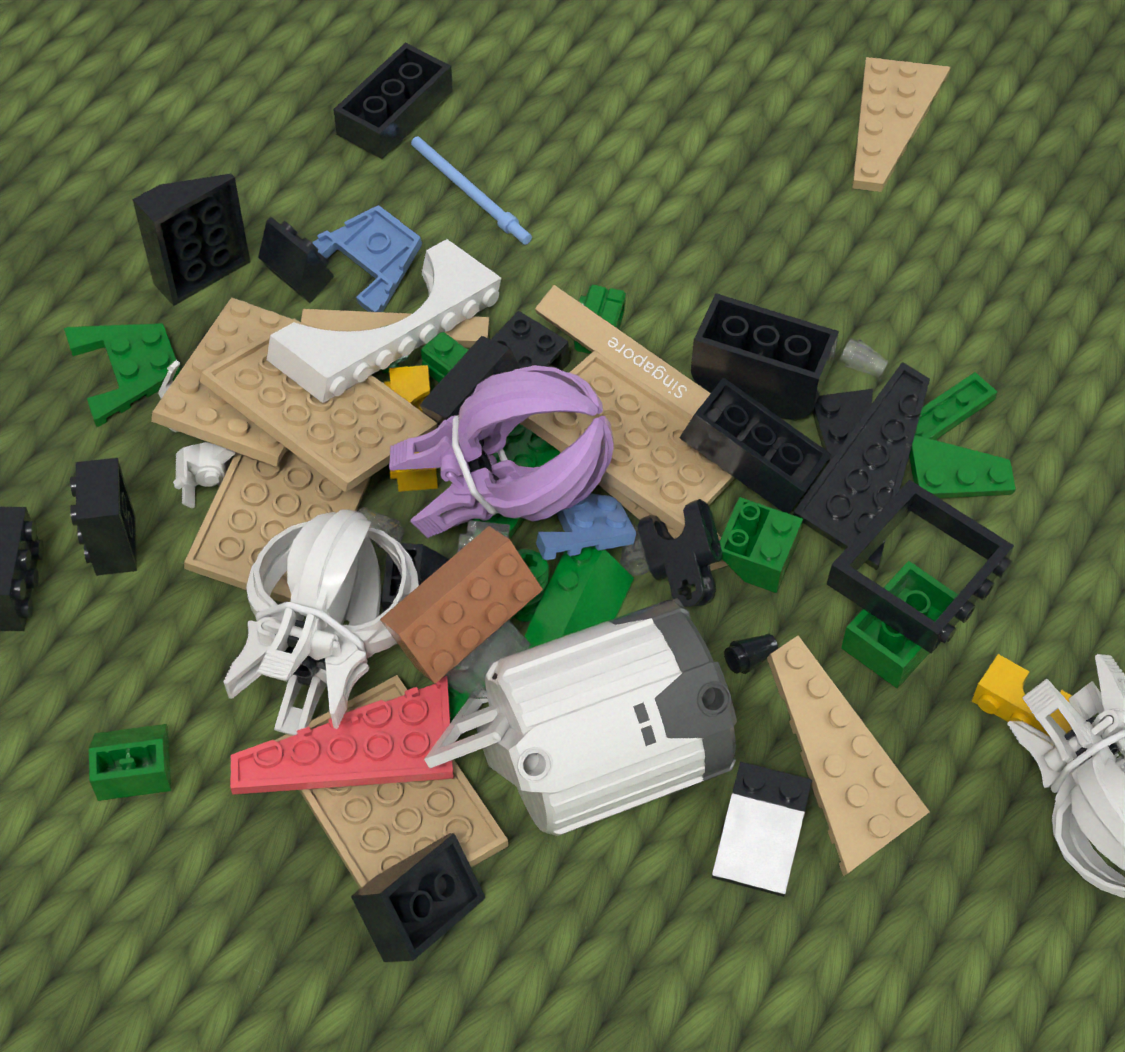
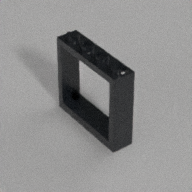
[827,480,1014,654]

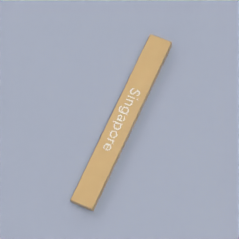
[535,285,711,416]

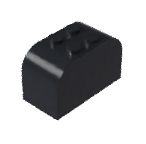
[691,293,839,419]

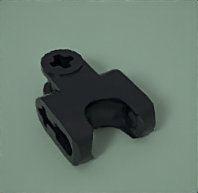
[638,499,722,607]

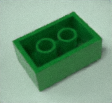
[841,561,958,689]

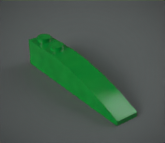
[517,545,634,653]

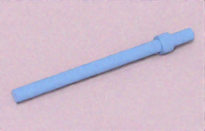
[411,136,532,245]

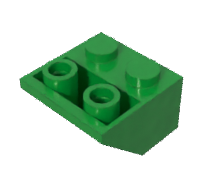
[720,497,803,593]
[89,724,171,801]

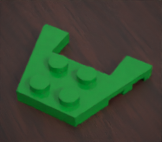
[64,323,180,427]

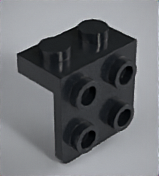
[491,310,570,371]

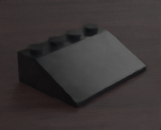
[132,174,251,306]

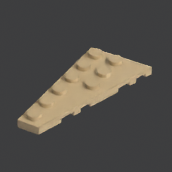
[852,57,951,192]
[767,636,930,876]

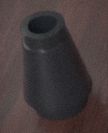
[724,634,778,674]

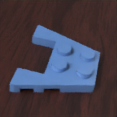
[312,205,422,312]
[536,493,636,560]

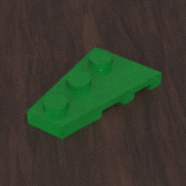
[909,435,1016,498]

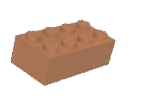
[380,526,543,684]

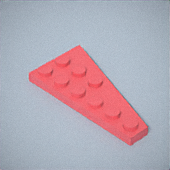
[230,676,454,795]

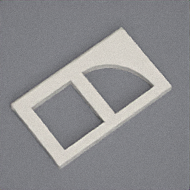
[424,687,509,769]

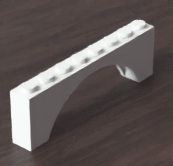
[267,239,501,403]

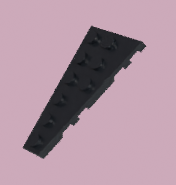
[793,362,930,570]

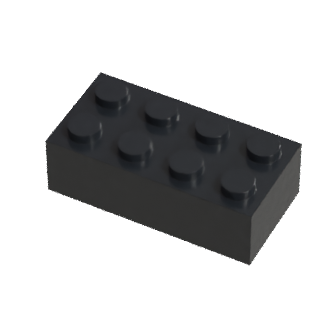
[333,42,453,159]
[679,377,831,514]

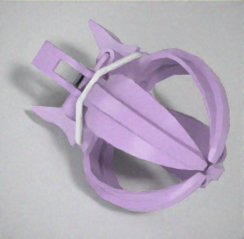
[389,365,614,538]

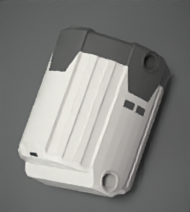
[477,598,737,836]

